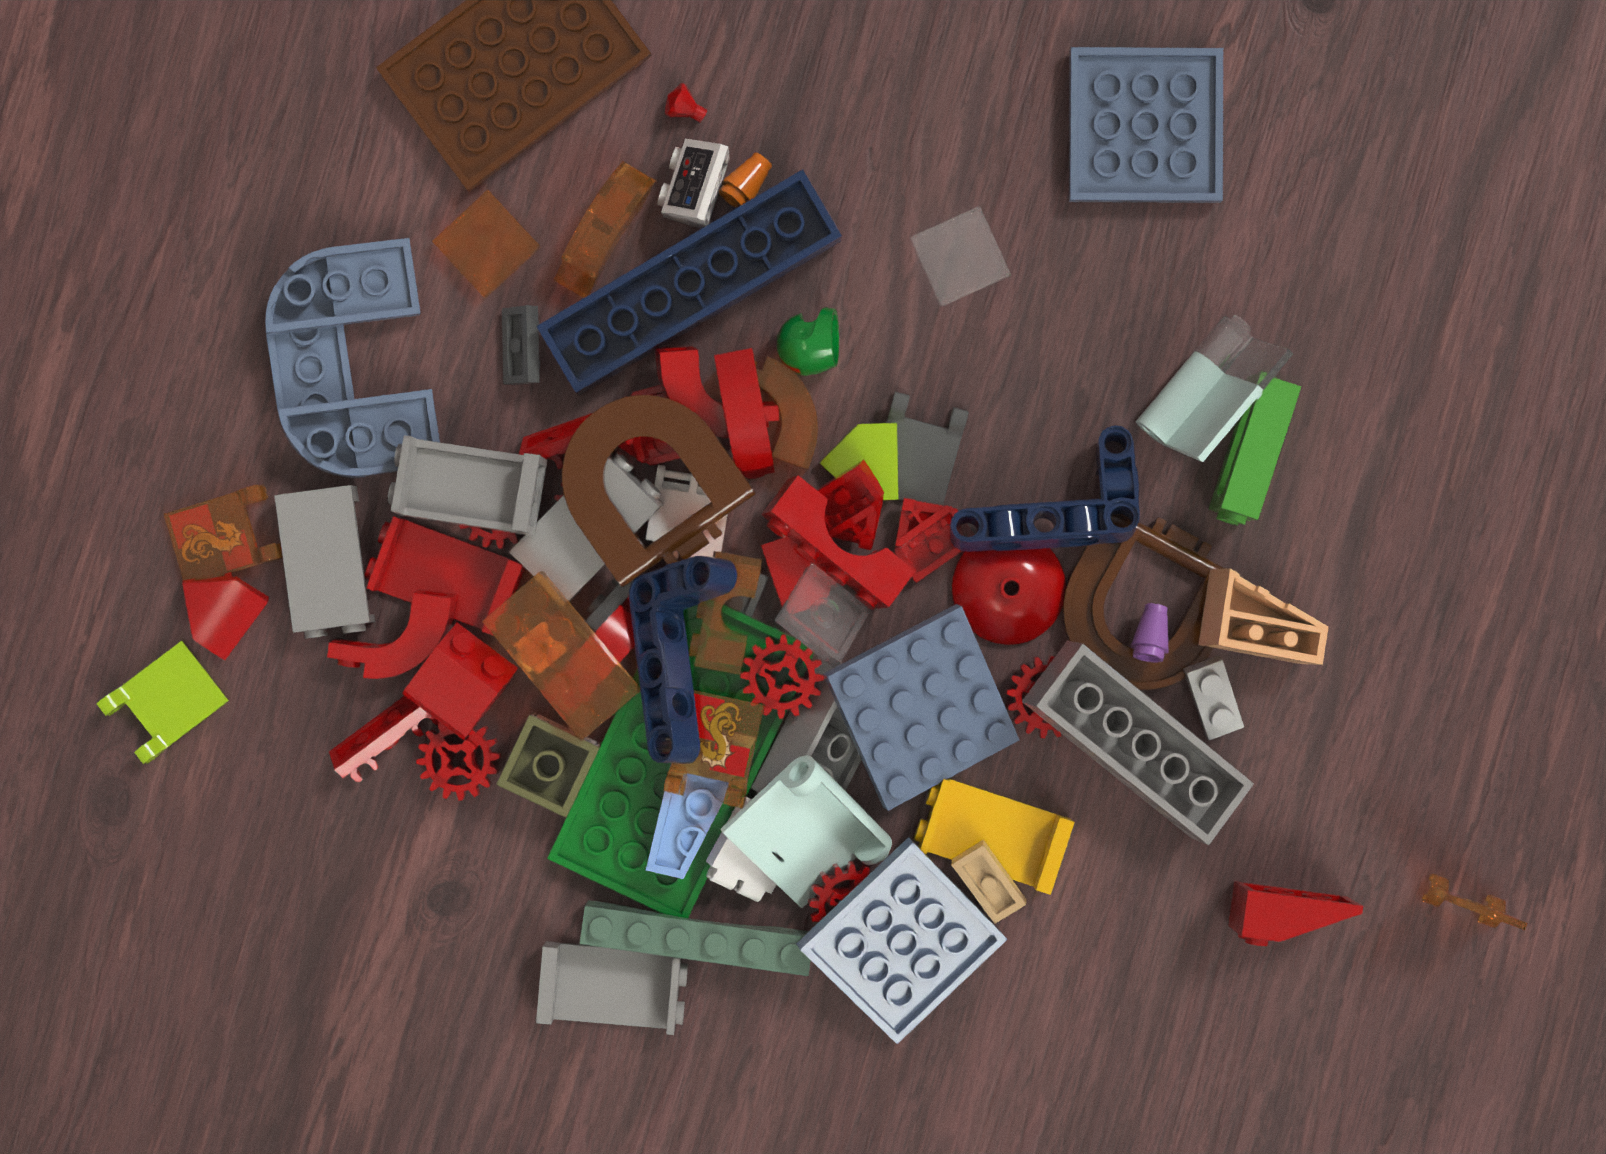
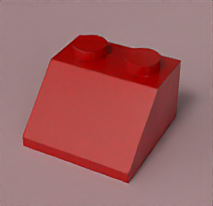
[402,623,518,740]

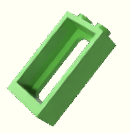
[1208,375,1302,526]

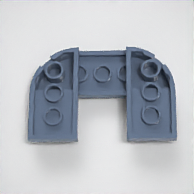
[265,238,440,478]

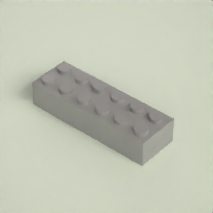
[1022,640,1254,845]

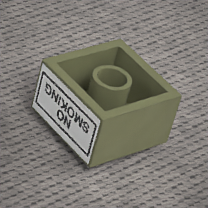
[496,712,601,817]

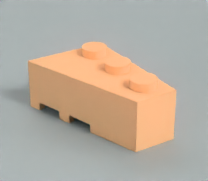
[1198,568,1328,665]

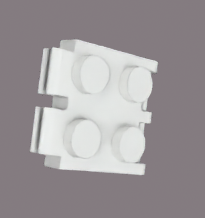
[646,465,728,559]
[706,796,781,902]

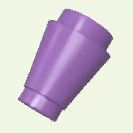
[1130,603,1169,663]

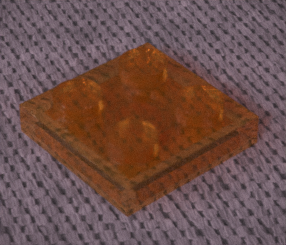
[432,190,541,299]

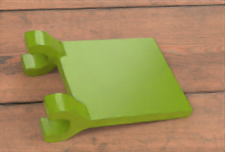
[96,641,229,764]

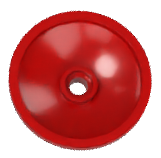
[952,548,1066,645]

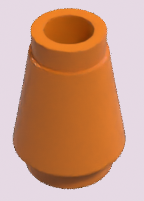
[719,152,772,208]

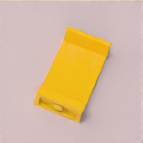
[914,778,1075,895]

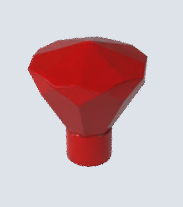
[664,83,707,123]

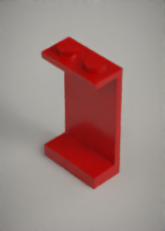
[364,516,525,637]

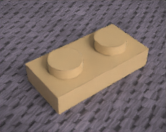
[951,840,1026,924]

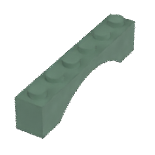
[580,900,811,976]

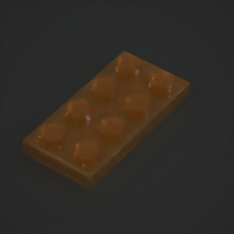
[482,571,641,741]

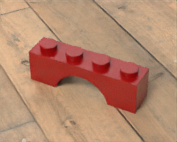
[761,475,915,610]

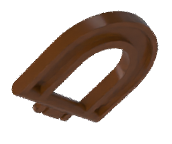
[562,395,756,587]
[1062,514,1246,690]

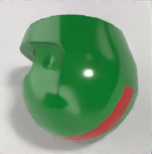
[776,307,839,376]

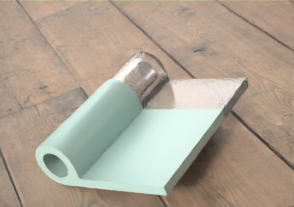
[1136,315,1293,462]

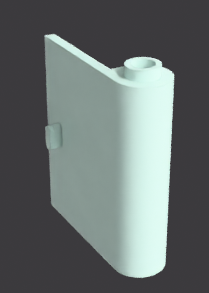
[720,755,892,908]

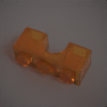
[689,550,763,675]

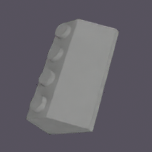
[751,652,861,793]

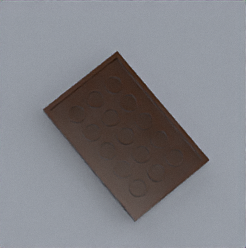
[376,0,652,192]

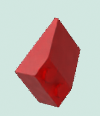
[1228,881,1363,946]

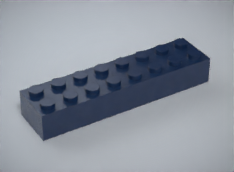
[536,169,842,396]

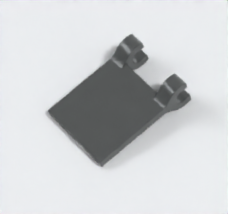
[887,391,969,505]

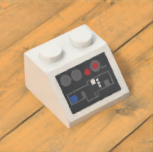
[657,139,730,229]

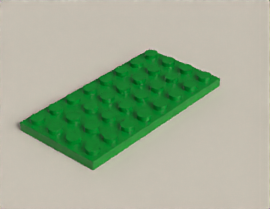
[547,598,817,918]

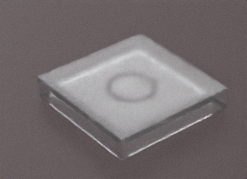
[910,206,1011,308]
[774,563,871,668]

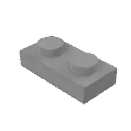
[1183,655,1244,740]

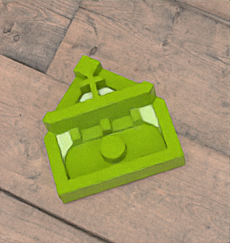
[819,423,899,500]

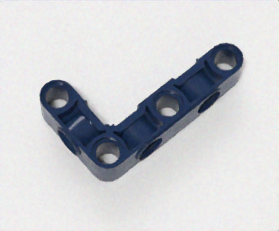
[950,425,1140,552]
[629,556,737,764]

